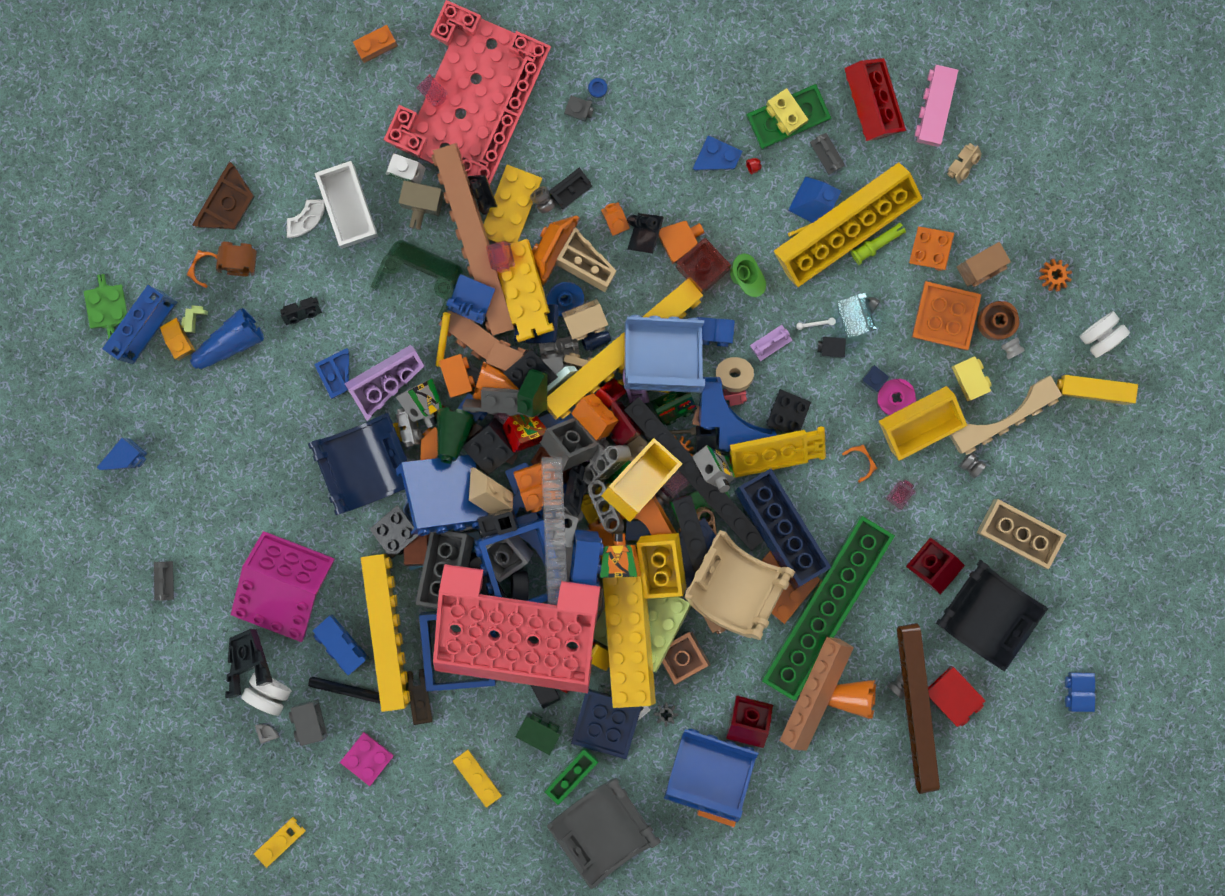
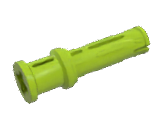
[850,222,906,265]

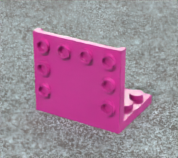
[231,531,335,642]

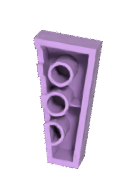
[345,345,424,421]

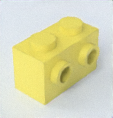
[766,88,808,136]
[951,356,992,401]

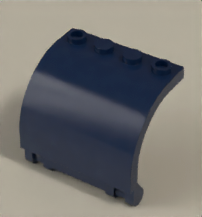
[308,413,407,516]

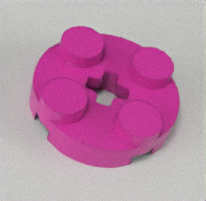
[877,379,916,415]

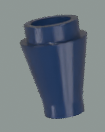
[581,330,611,351]

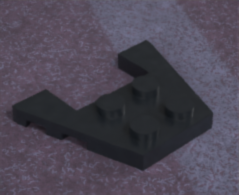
[225,629,273,698]

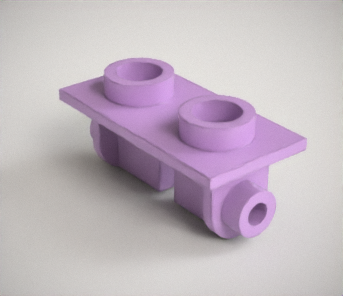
[750,325,792,361]

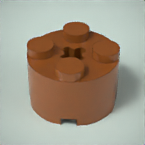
[216,242,257,277]
[977,301,1019,341]

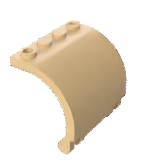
[684,530,795,640]

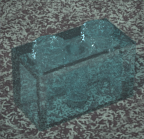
[837,293,876,338]

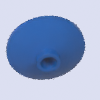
[546,282,584,317]

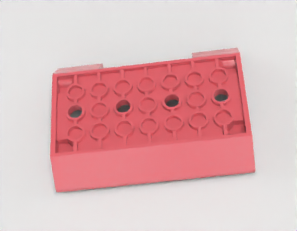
[384,0,551,185]
[433,564,600,693]

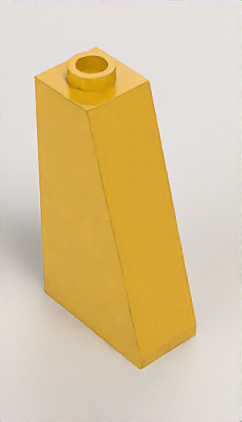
[1057,375,1138,405]

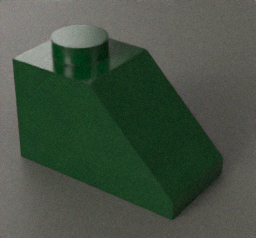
[517,369,547,417]

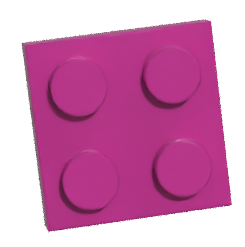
[340,732,394,786]

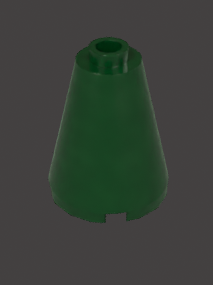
[437,407,475,464]

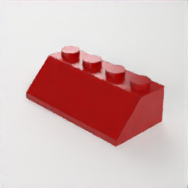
[844,58,906,141]

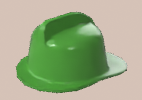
[730,253,766,298]

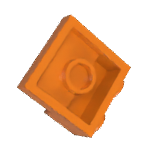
[513,460,563,513]

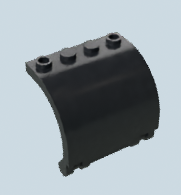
[936,560,1049,672]

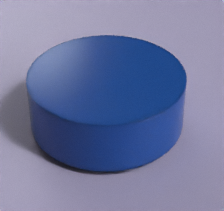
[588,78,607,98]

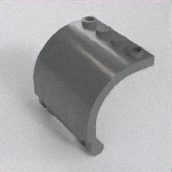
[547,778,661,889]

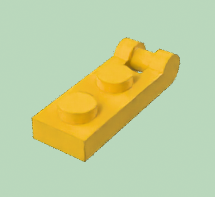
[254,817,306,868]

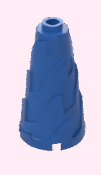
[190,308,264,369]

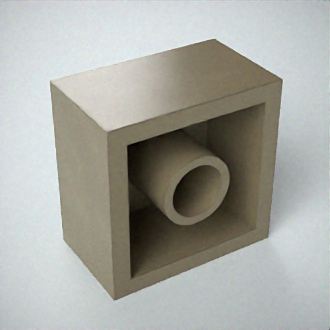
[399,181,444,230]

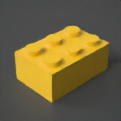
[637,533,687,599]

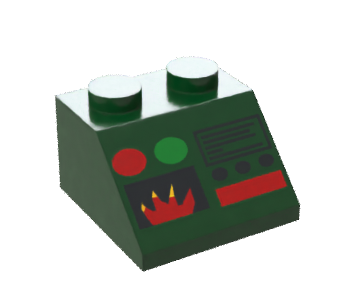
[650,391,697,426]

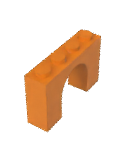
[587,495,676,560]

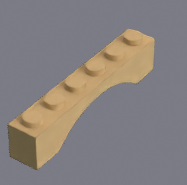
[949,376,1062,455]

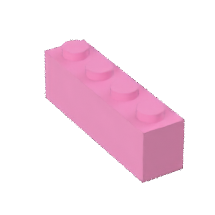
[914,65,958,147]

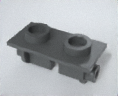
[810,133,845,175]
[154,561,174,601]

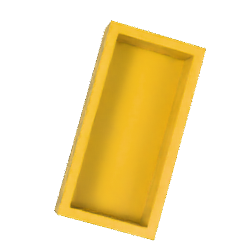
[878,386,968,461]
[601,438,683,522]

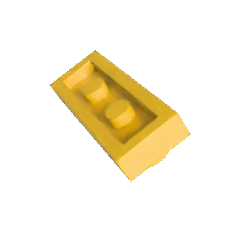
[453,749,502,808]

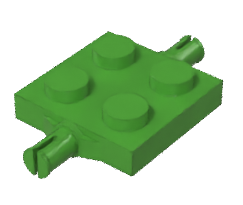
[84,274,128,340]

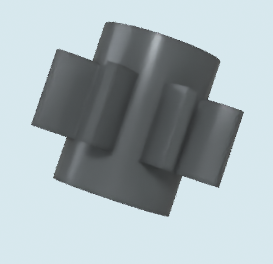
[654,702,678,727]

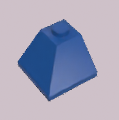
[788,177,841,223]

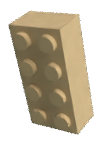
[977,499,1067,569]

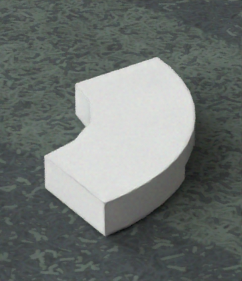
[287,200,326,238]

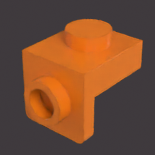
[601,203,630,236]

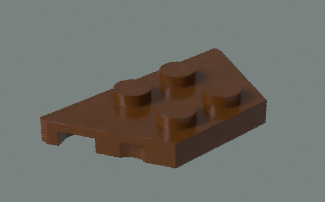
[192,161,255,230]

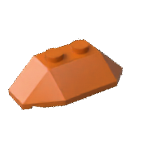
[532,216,580,287]

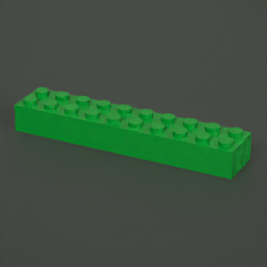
[760,515,895,701]

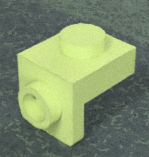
[181,306,208,333]

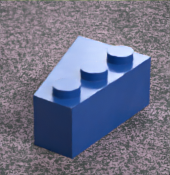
[312,615,370,676]

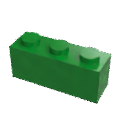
[544,747,598,805]

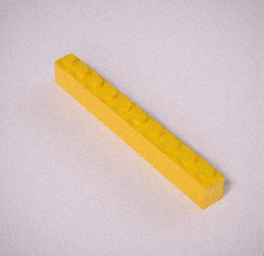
[547,278,703,420]

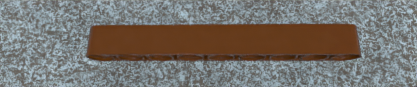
[897,623,940,794]

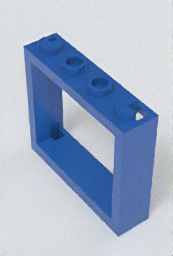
[102,285,178,364]
[474,519,564,603]
[419,611,496,692]

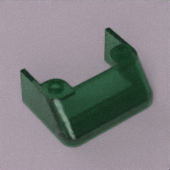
[370,240,463,320]

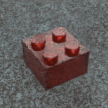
[676,238,731,294]

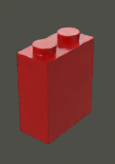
[928,666,985,727]

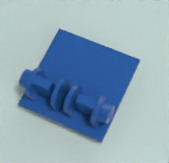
[446,274,495,324]

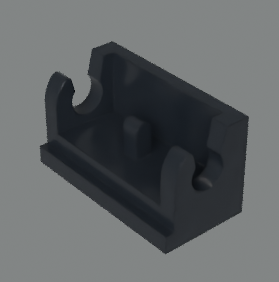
[549,167,592,210]

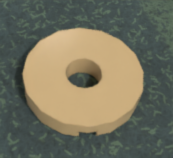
[716,357,754,392]

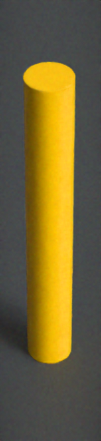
[435,312,451,367]

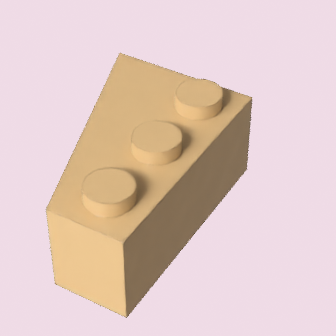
[555,227,616,293]

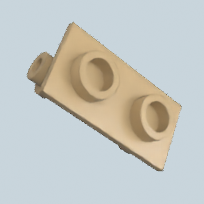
[947,143,982,184]

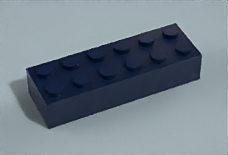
[734,468,832,590]

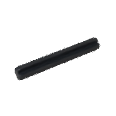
[308,676,380,704]

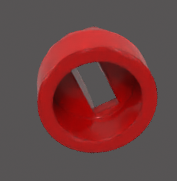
[746,158,762,175]

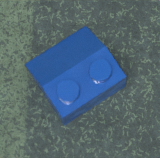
[97,438,148,470]

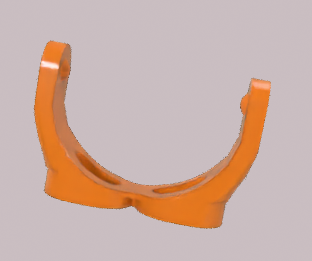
[187,250,217,288]
[841,444,878,483]

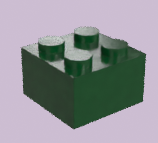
[515,712,561,756]

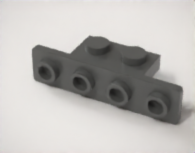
[463,387,540,417]

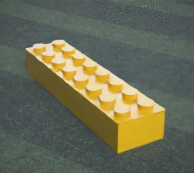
[773,162,923,287]
[601,549,656,708]
[361,553,410,712]

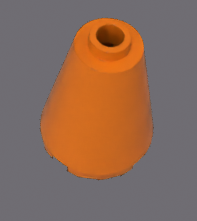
[472,362,519,400]
[828,680,876,719]

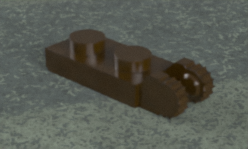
[407,669,433,725]

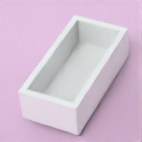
[315,161,378,249]

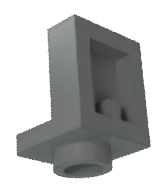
[564,95,594,122]

